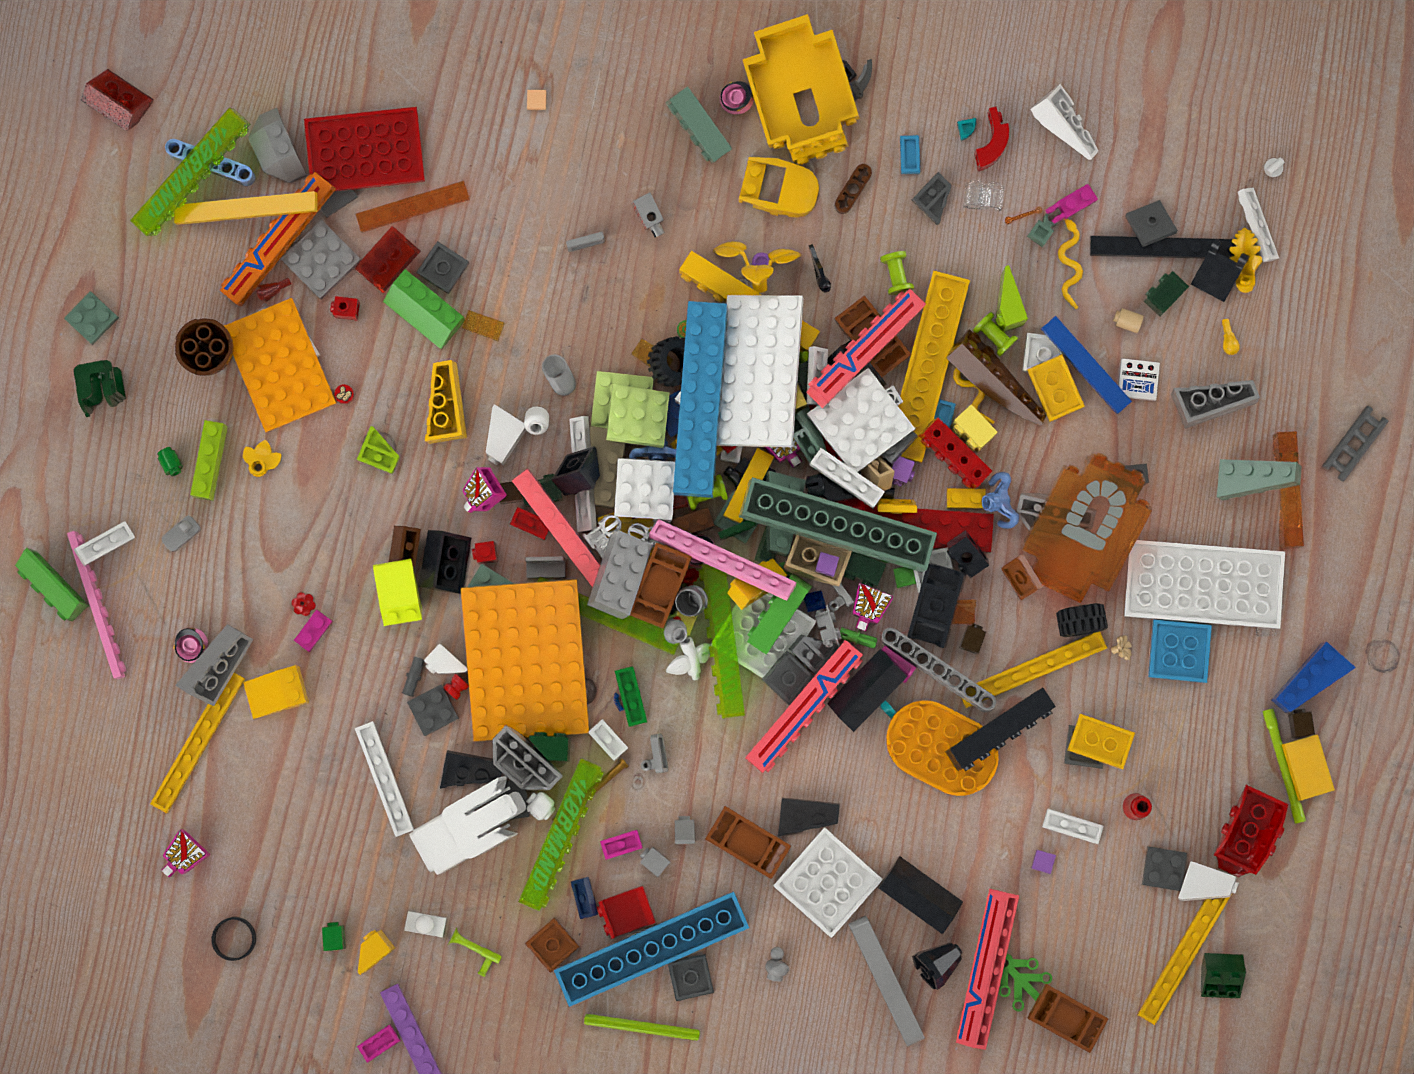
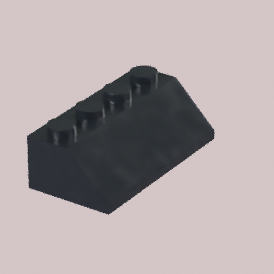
[827,648,908,732]
[877,856,963,934]

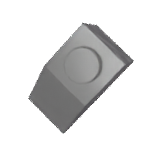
[675,816,695,844]

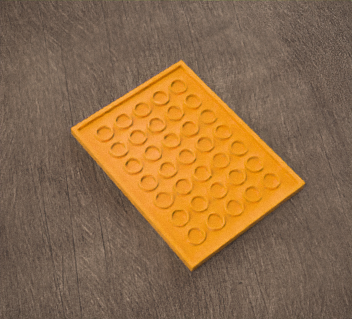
[461,579,589,741]

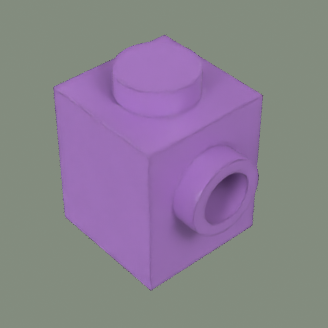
[892,456,915,487]

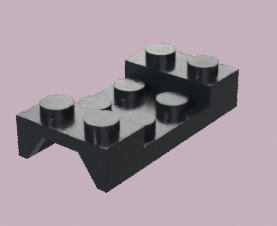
[907,563,967,648]

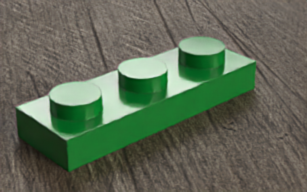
[615,666,647,727]

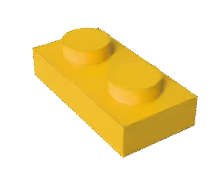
[946,488,985,509]

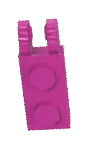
[1046,184,1098,224]

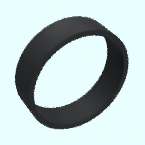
[211,917,256,961]

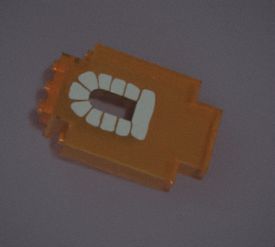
[1022,453,1152,603]

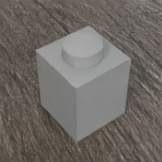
[640,847,670,877]

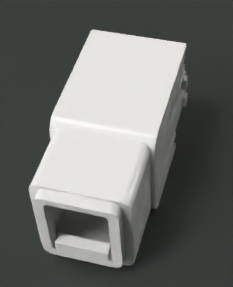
[409,776,526,875]

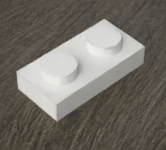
[588,719,628,761]

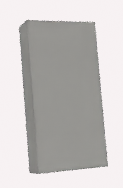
[566,232,605,252]

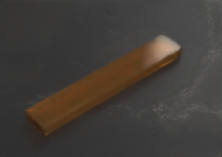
[356,181,470,233]

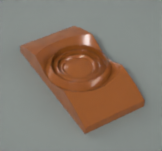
[834,295,912,378]
[630,543,692,629]
[705,806,791,879]
[1027,984,1108,1053]

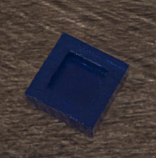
[804,590,826,612]

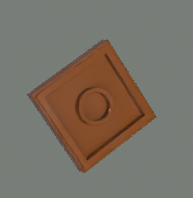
[1001,554,1043,600]
[525,917,580,973]

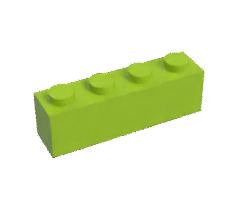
[190,420,228,501]

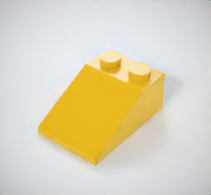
[243,665,309,719]

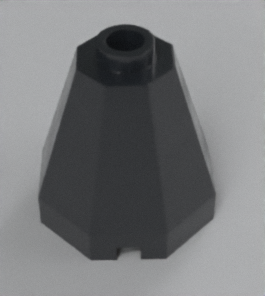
[912,943,962,990]

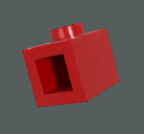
[330,296,360,321]
[472,541,498,565]

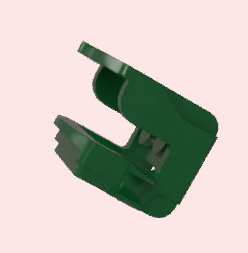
[74,360,126,417]

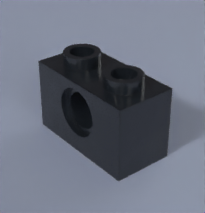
[947,530,989,578]

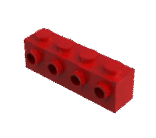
[918,418,992,489]

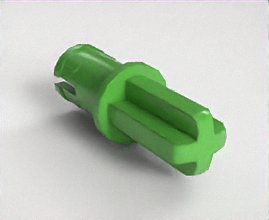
[840,627,877,648]

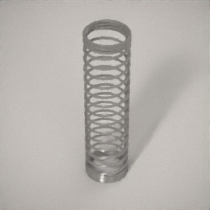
[542,354,576,396]

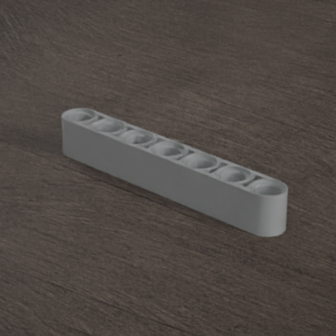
[882,628,996,713]
[848,916,925,1047]

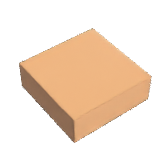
[527,90,547,110]

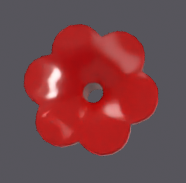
[682,568,701,586]
[292,592,316,616]

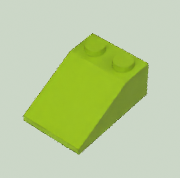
[995,265,1028,332]

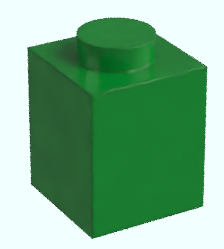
[322,922,346,951]

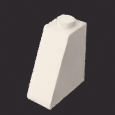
[486,404,526,465]
[1178,861,1239,901]

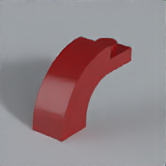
[974,106,1009,172]

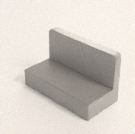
[525,556,565,578]

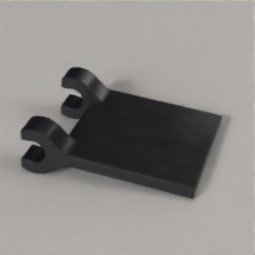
[1191,238,1250,302]

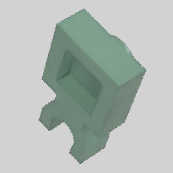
[1027,213,1057,247]

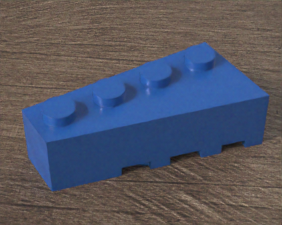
[1271,642,1356,713]

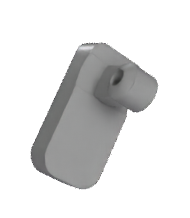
[162,515,201,552]
[829,583,854,611]
[641,734,668,773]

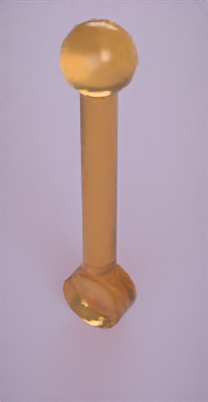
[1005,206,1043,225]

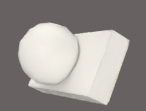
[404,911,447,938]

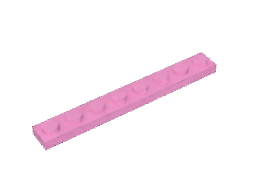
[649,519,796,601]
[67,531,126,679]

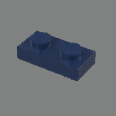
[570,877,598,919]

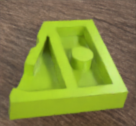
[357,426,400,474]

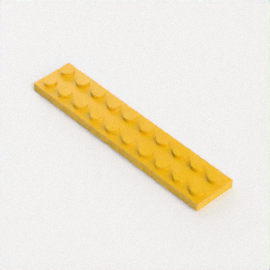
[898,270,970,463]

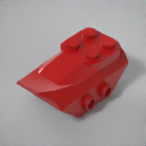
[1214,785,1289,877]

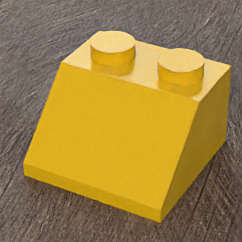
[358,930,395,975]

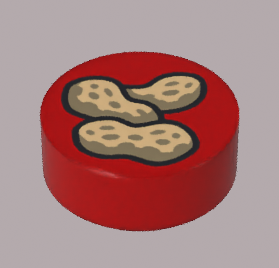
[334,384,354,404]

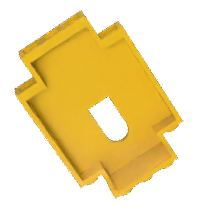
[742,14,860,165]

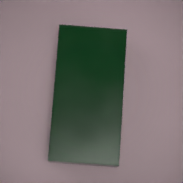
[718,520,756,541]

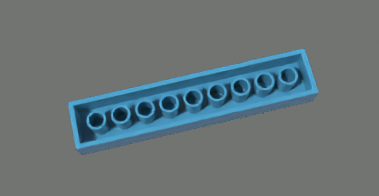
[673,301,728,498]
[554,891,749,1007]

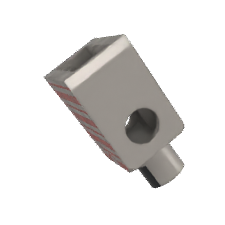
[632,193,665,238]

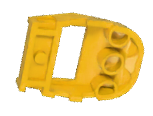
[739,157,819,217]

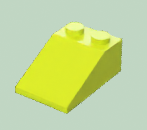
[373,559,422,626]

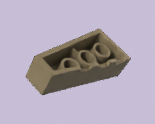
[590,426,627,510]

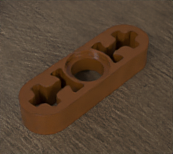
[835,164,872,214]

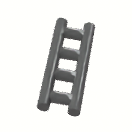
[1322,406,1389,482]

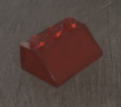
[81,69,154,131]
[354,226,421,294]

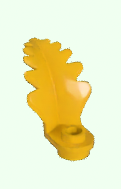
[1229,228,1262,293]

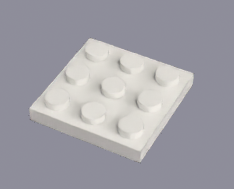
[614,458,675,520]

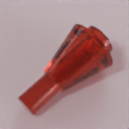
[256,278,291,302]

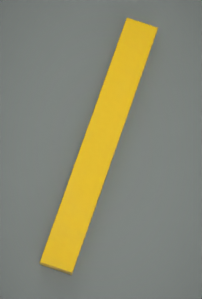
[174,191,317,225]
[961,632,1107,708]
[150,672,245,813]
[1137,894,1232,1025]

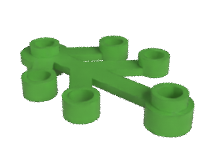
[999,954,1052,1012]

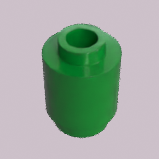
[157,447,183,477]

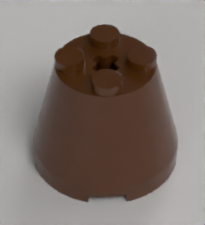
[175,318,234,376]

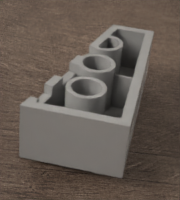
[1171,380,1260,429]
[175,624,253,706]

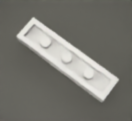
[1238,188,1279,262]
[810,448,885,508]

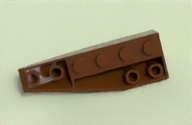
[946,329,1046,426]

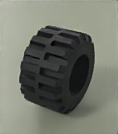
[647,336,685,387]
[1056,603,1108,637]

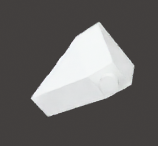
[1030,84,1098,160]

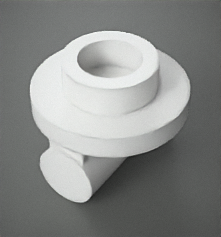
[1264,157,1285,177]

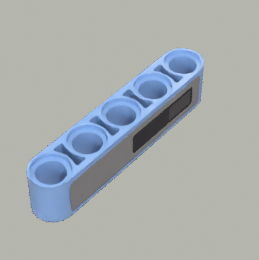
[165,139,256,186]

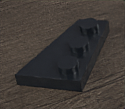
[440,750,502,789]
[778,797,840,837]

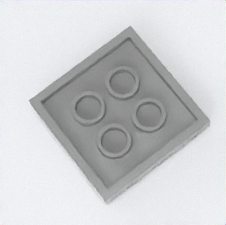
[281,219,362,299]

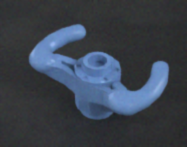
[629,438,676,461]
[982,472,1019,529]

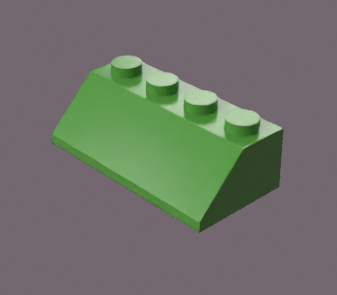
[383,269,466,350]
[15,548,89,622]

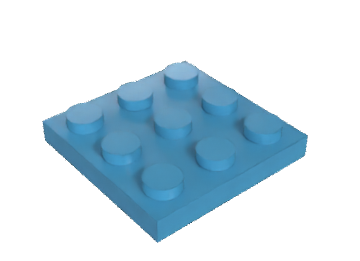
[1148,619,1212,683]

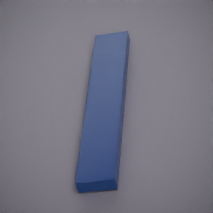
[1041,316,1132,414]

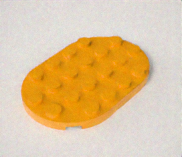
[886,700,999,796]

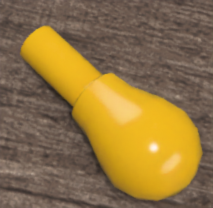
[1222,319,1240,355]

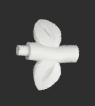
[666,637,712,680]

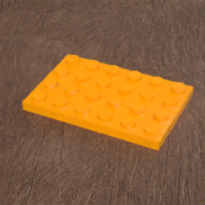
[224,298,337,433]

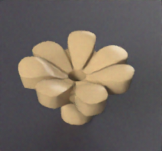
[1111,635,1132,660]

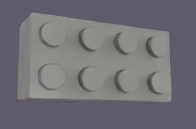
[587,530,653,619]

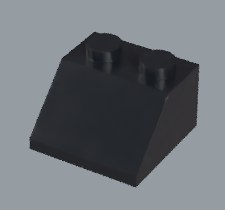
[552,446,600,496]

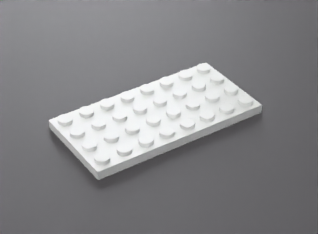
[717,295,804,447]
[1124,540,1285,629]

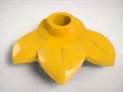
[243,440,281,477]

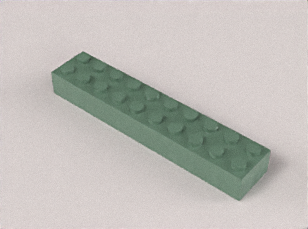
[739,477,937,572]

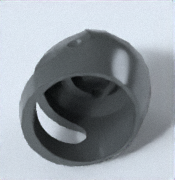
[675,585,708,617]

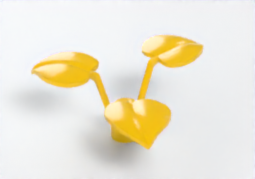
[713,241,802,293]

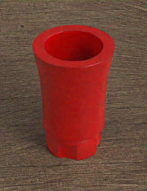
[1123,793,1152,820]

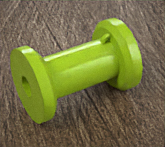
[880,251,914,295]
[972,312,1018,357]
[687,474,728,511]

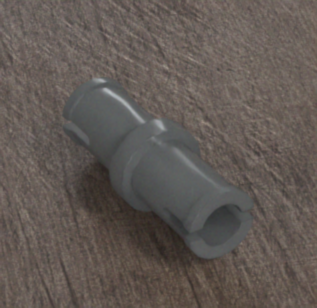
[402,657,425,697]

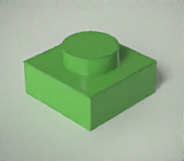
[893,567,916,588]

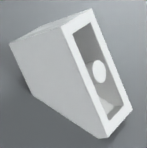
[424,643,468,674]

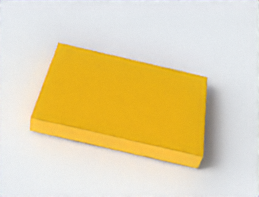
[1027,354,1085,422]
[1067,714,1135,770]
[1282,734,1335,801]

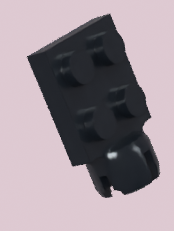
[805,461,861,502]

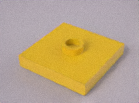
[876,498,917,514]

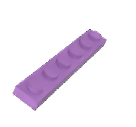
[380,984,442,1074]

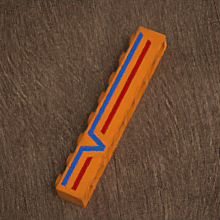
[219,172,336,307]

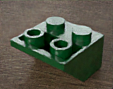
[529,732,571,762]
[1201,953,1246,998]

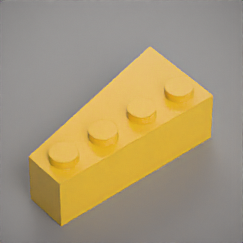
[425,360,467,444]

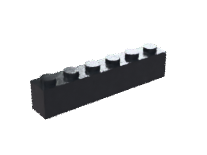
[945,688,1056,771]

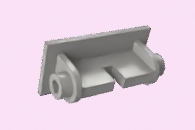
[815,605,842,647]

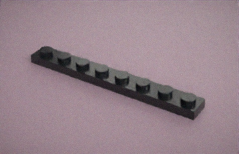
[1090,236,1236,259]

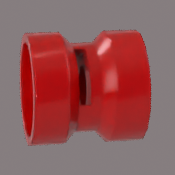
[443,673,469,700]

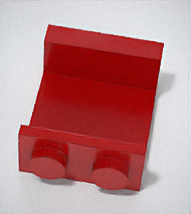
[597,885,656,939]

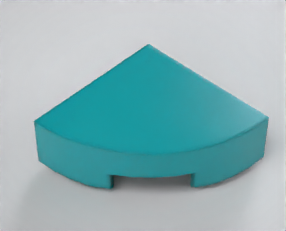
[957,118,976,141]
[880,700,897,719]

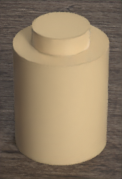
[1113,308,1144,333]

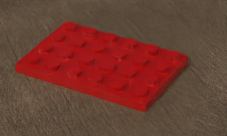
[304,107,425,192]

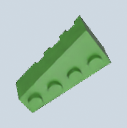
[747,573,812,655]

